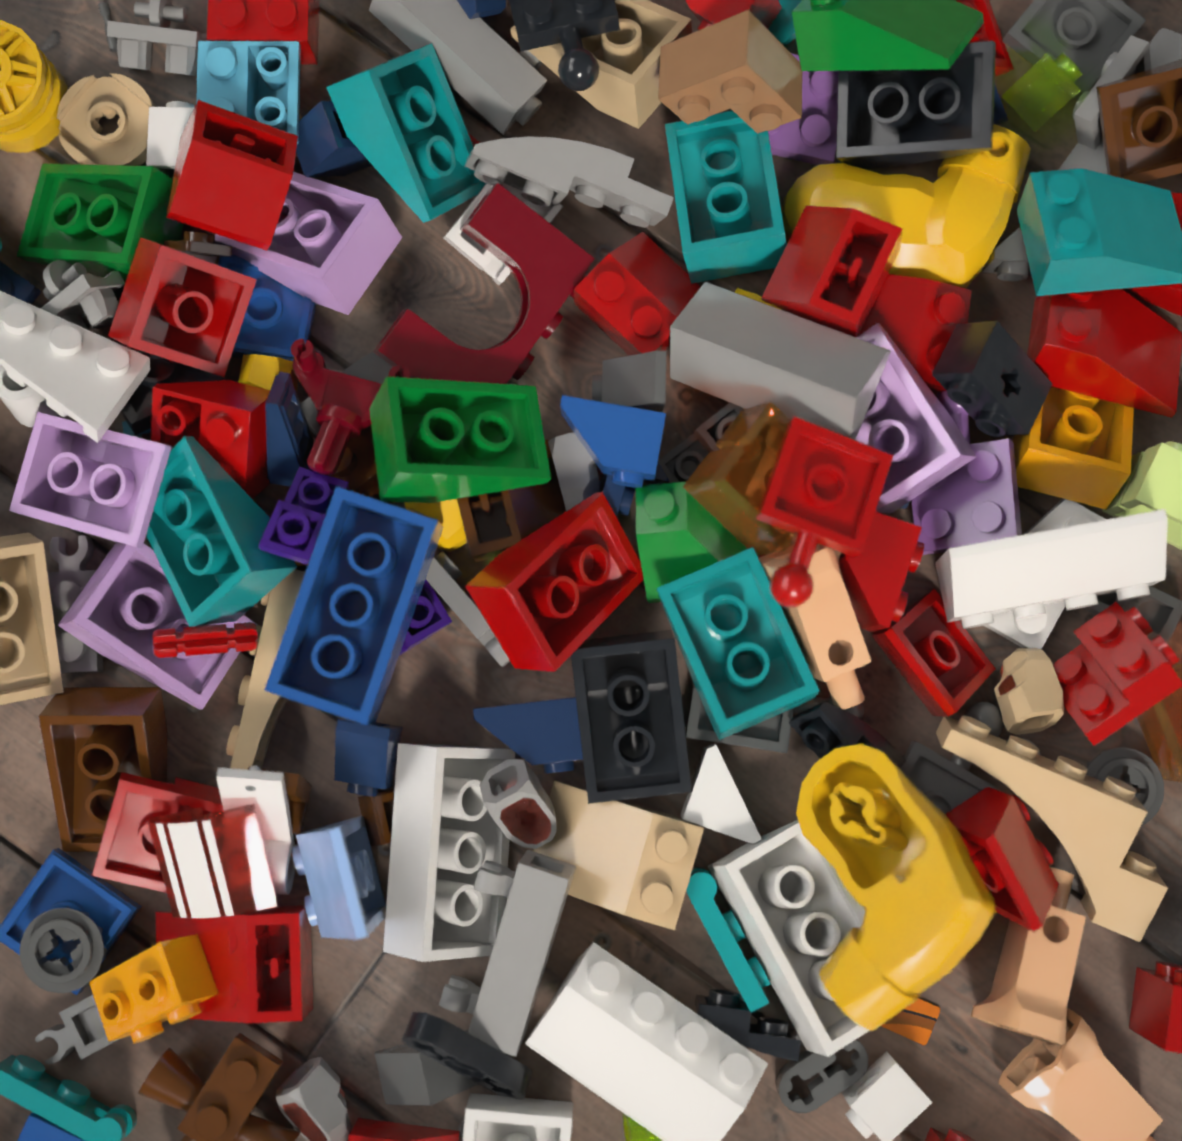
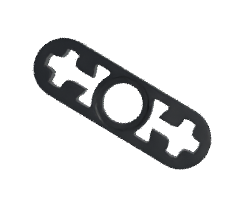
[402,1012,533,1100]

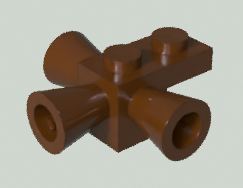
[138,1033,300,1141]

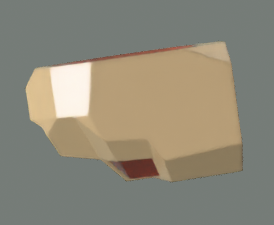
[994,648,1064,735]

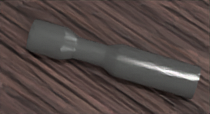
[98,2,117,52]

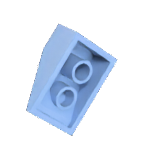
[292,816,386,940]

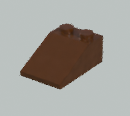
[1096,59,1182,183]
[39,687,168,852]

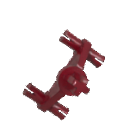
[291,339,412,476]

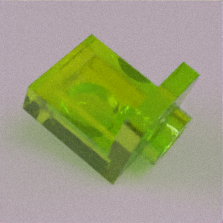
[1002,51,1083,132]

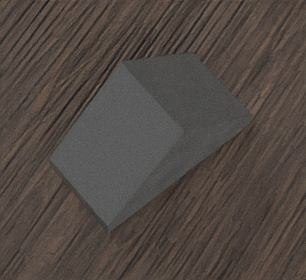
[374,1029,478,1106]

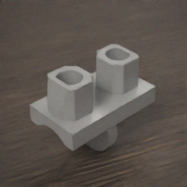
[107,0,207,76]
[40,260,125,330]

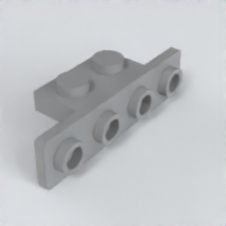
[1059,28,1182,175]

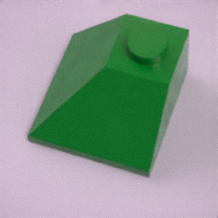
[636,481,749,603]

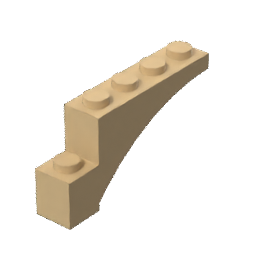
[227,569,306,770]
[936,715,1168,942]

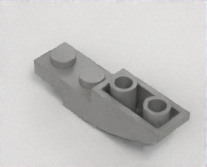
[465,136,674,227]

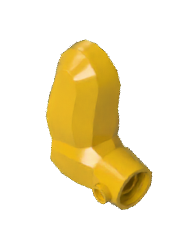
[781,124,1031,289]
[796,744,995,1031]

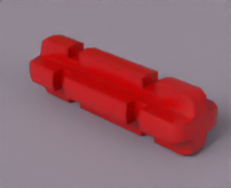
[153,622,258,658]

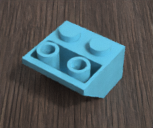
[196,41,301,144]

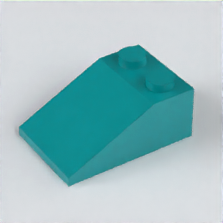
[326,43,486,223]
[665,110,787,284]
[1017,168,1182,296]
[146,436,297,627]
[657,547,819,740]

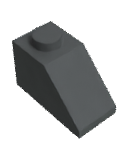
[592,351,666,412]

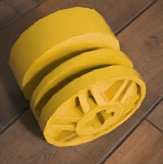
[0,20,68,153]

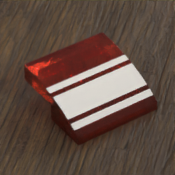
[148,804,277,918]

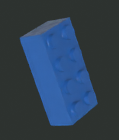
[264,486,444,725]

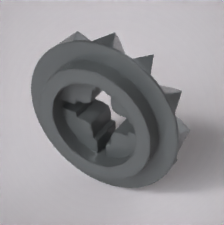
[1086,747,1164,827]
[20,906,107,993]

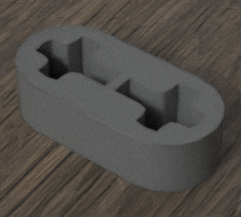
[776,1039,868,1113]

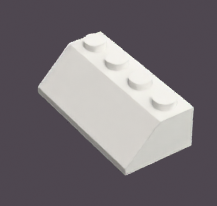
[935,509,1168,629]
[383,743,515,962]
[708,820,870,1057]
[525,942,768,1141]

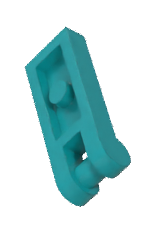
[686,867,771,1013]
[0,1055,137,1141]

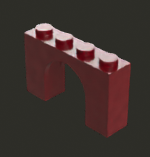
[373,183,595,384]

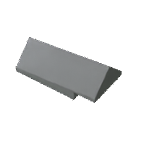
[670,282,891,440]

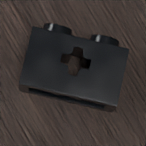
[931,321,1052,437]

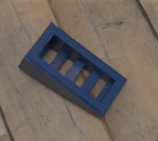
[265,372,314,486]

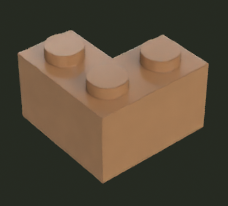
[658,10,803,134]

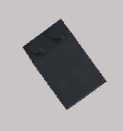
[836,41,996,169]
[571,630,692,804]

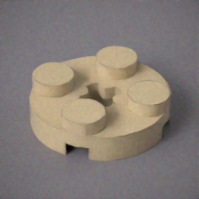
[57,73,155,166]

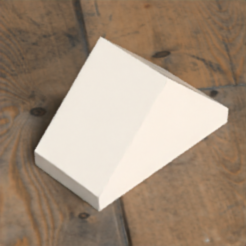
[680,743,762,844]

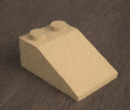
[510,0,692,129]
[0,533,64,705]
[533,780,704,930]

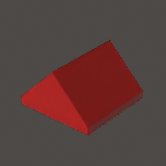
[871,589,996,717]

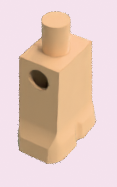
[758,543,871,710]
[971,867,1086,1045]
[998,1008,1163,1141]

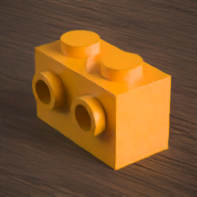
[89,934,218,1044]

